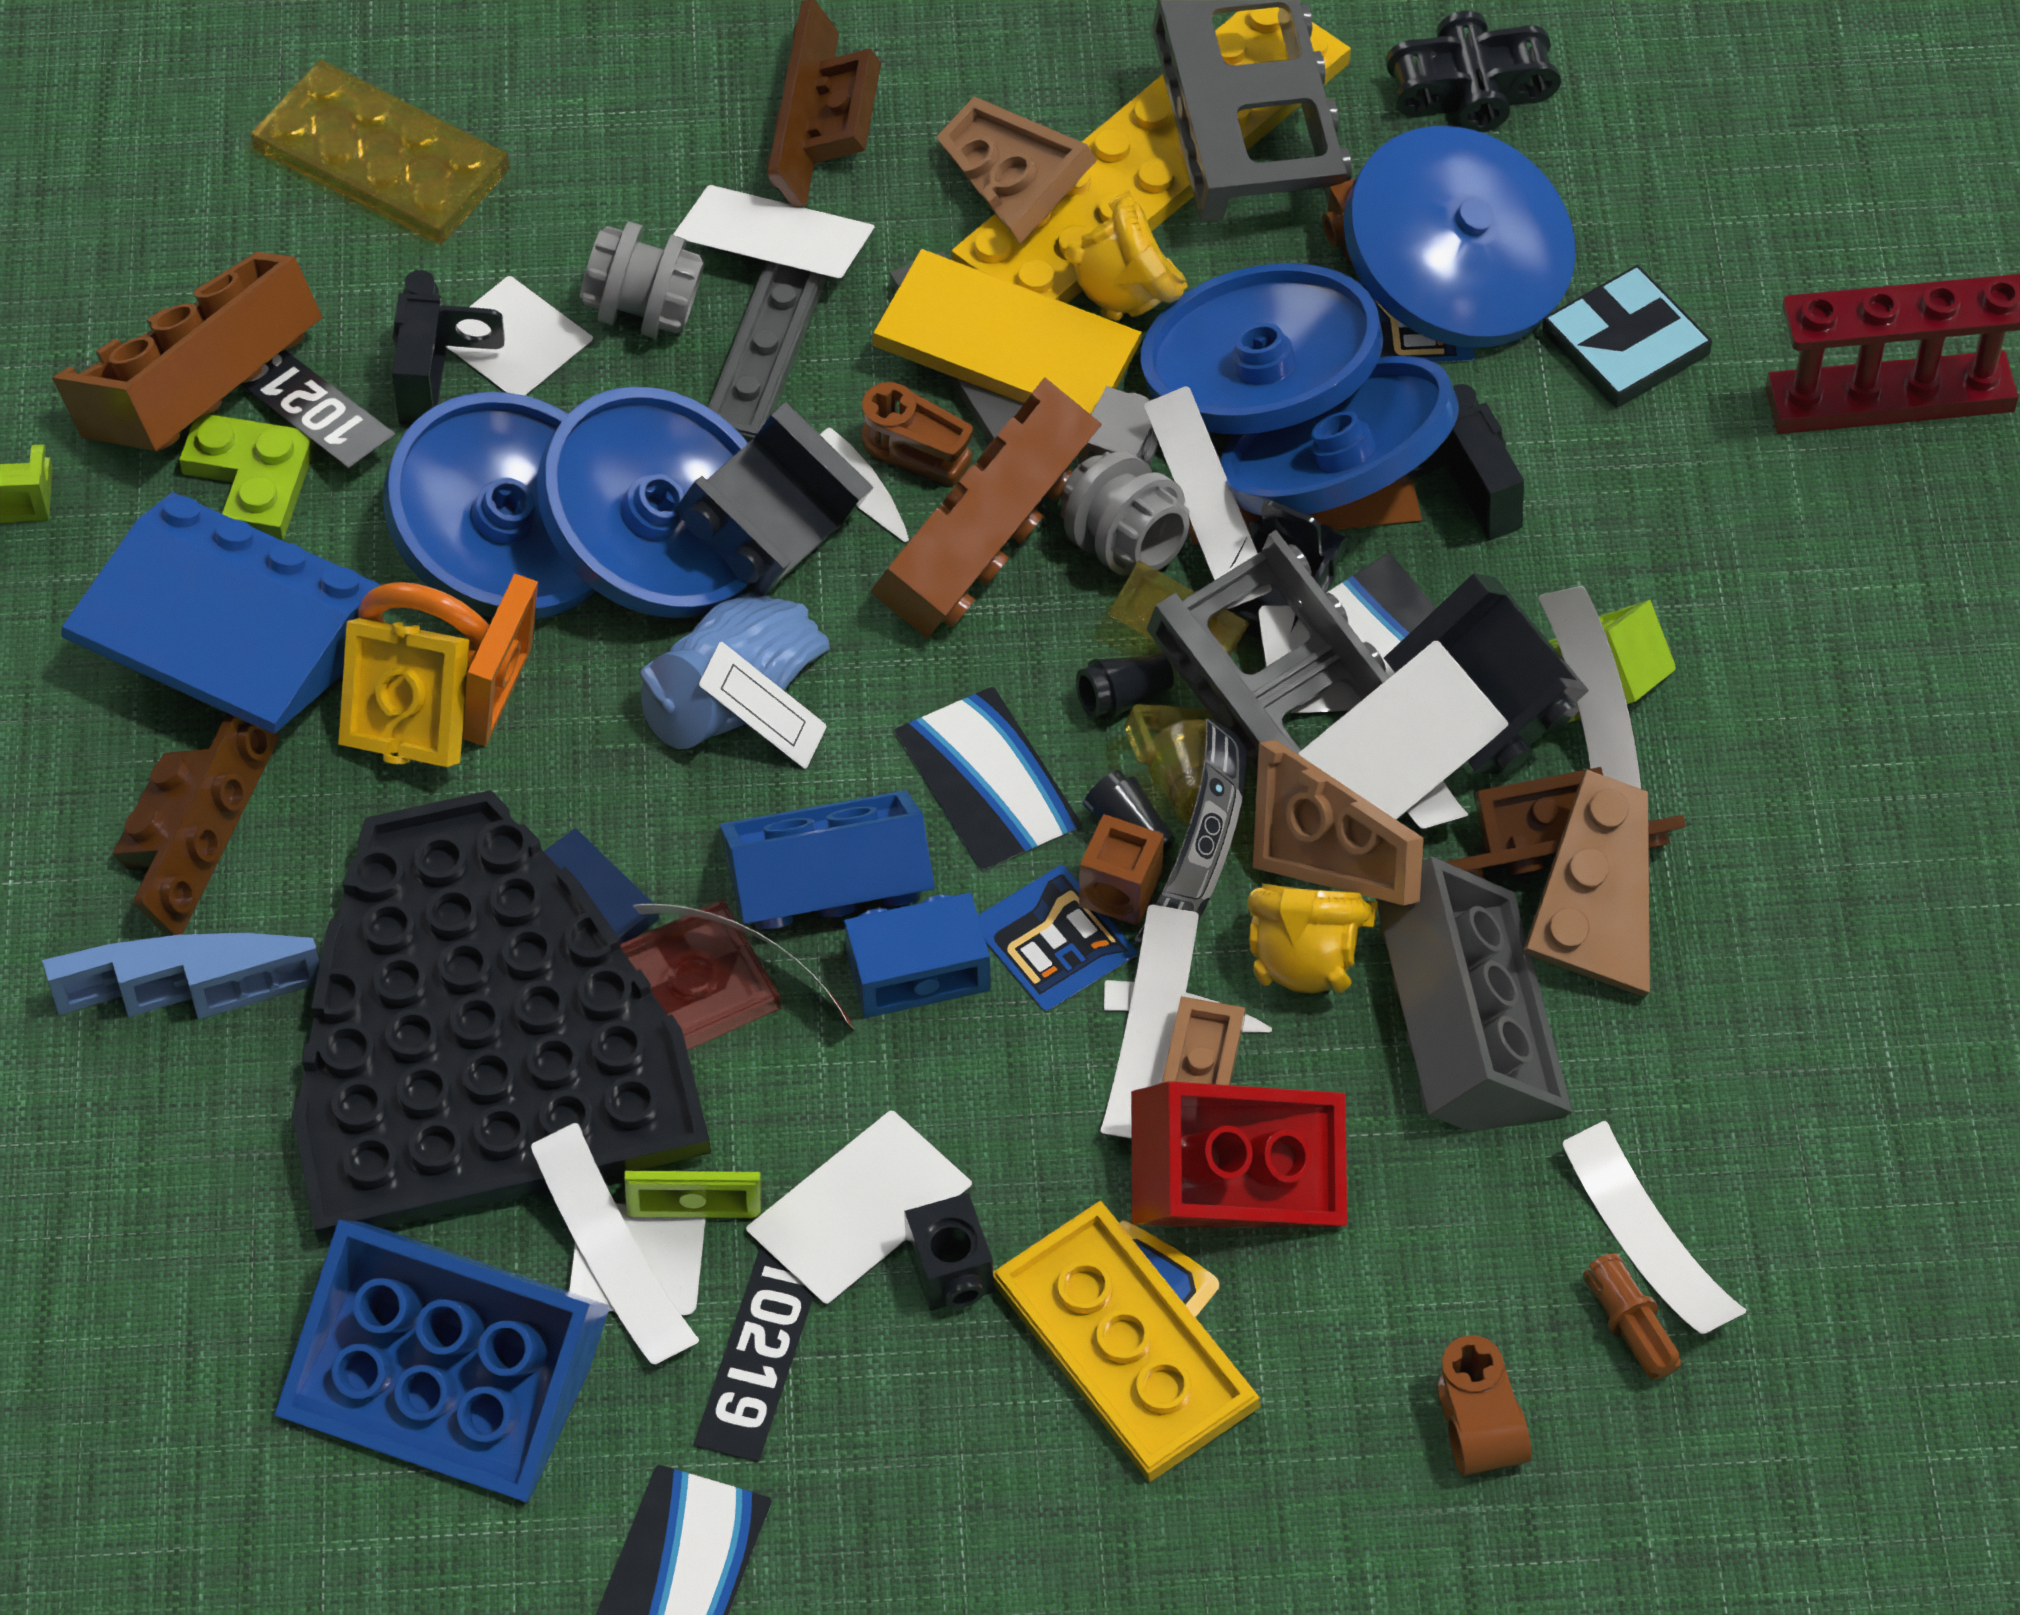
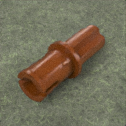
[1582,1253,1681,1380]

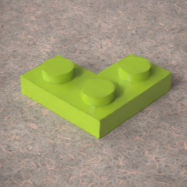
[179,414,316,541]

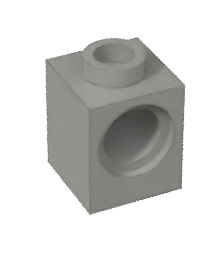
[1078,386,1160,466]

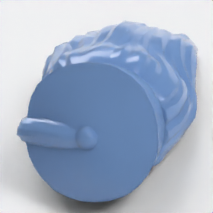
[639,593,829,749]

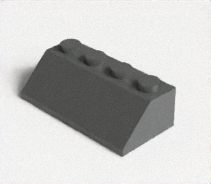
[1375,856,1572,1132]

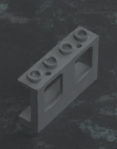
[1151,0,1352,222]
[1146,530,1390,776]

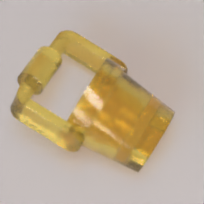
[1124,704,1216,824]

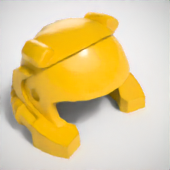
[1065,190,1188,321]
[1247,884,1378,994]

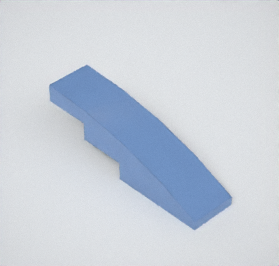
[42,933,319,1020]

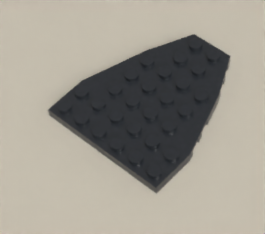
[292,790,711,1243]

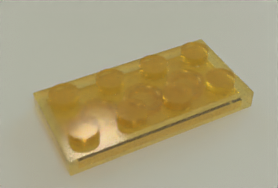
[250,59,510,245]

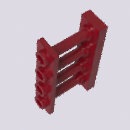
[1766,274,2020,434]

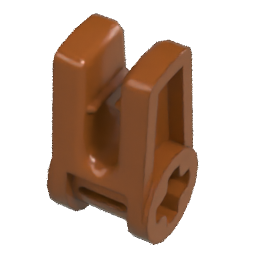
[862,382,973,487]

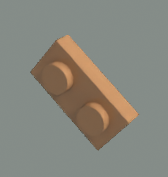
[1162,996,1245,1085]

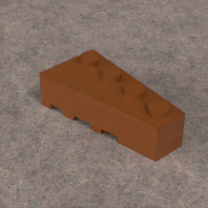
[52,252,323,451]
[870,377,1102,639]

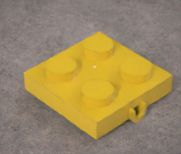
[338,618,469,767]

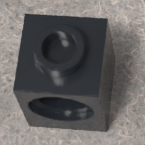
[904,1193,994,1311]

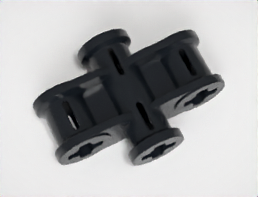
[1385,11,1561,132]

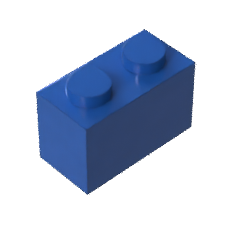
[844,892,991,1019]

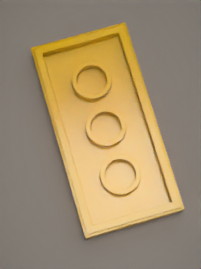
[872,249,1141,414]
[993,1200,1260,1483]

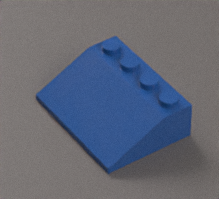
[61,492,381,734]
[274,1219,611,1502]

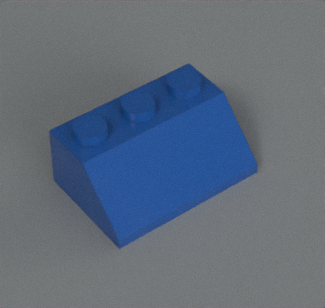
[719,790,935,929]

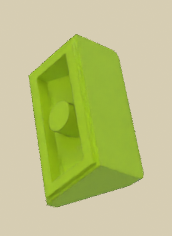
[625,1171,762,1218]

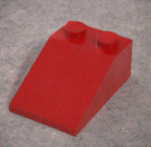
[1131,1081,1347,1228]

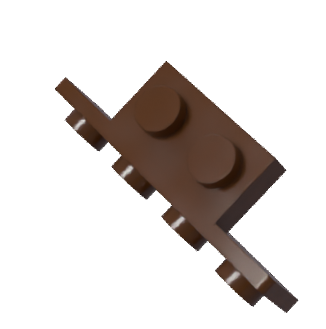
[767,0,881,207]
[112,713,278,936]
[1446,767,1686,879]

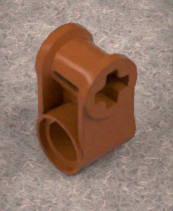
[1437,1335,1532,1477]

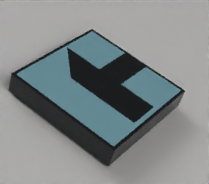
[1542,264,1712,408]

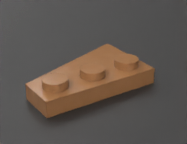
[936,97,1097,244]
[1253,739,1424,906]
[1523,770,1650,997]

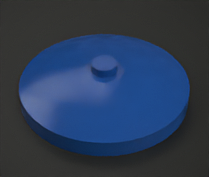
[1344,126,1575,348]
[1141,263,1383,434]
[1220,356,1459,516]
[537,387,749,618]
[383,392,596,619]

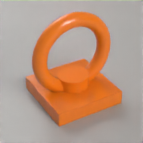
[358,573,538,747]

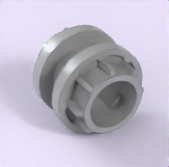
[580,221,704,339]
[1060,451,1189,576]

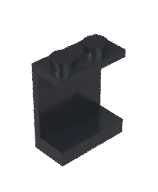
[674,402,874,596]
[1384,573,1589,774]

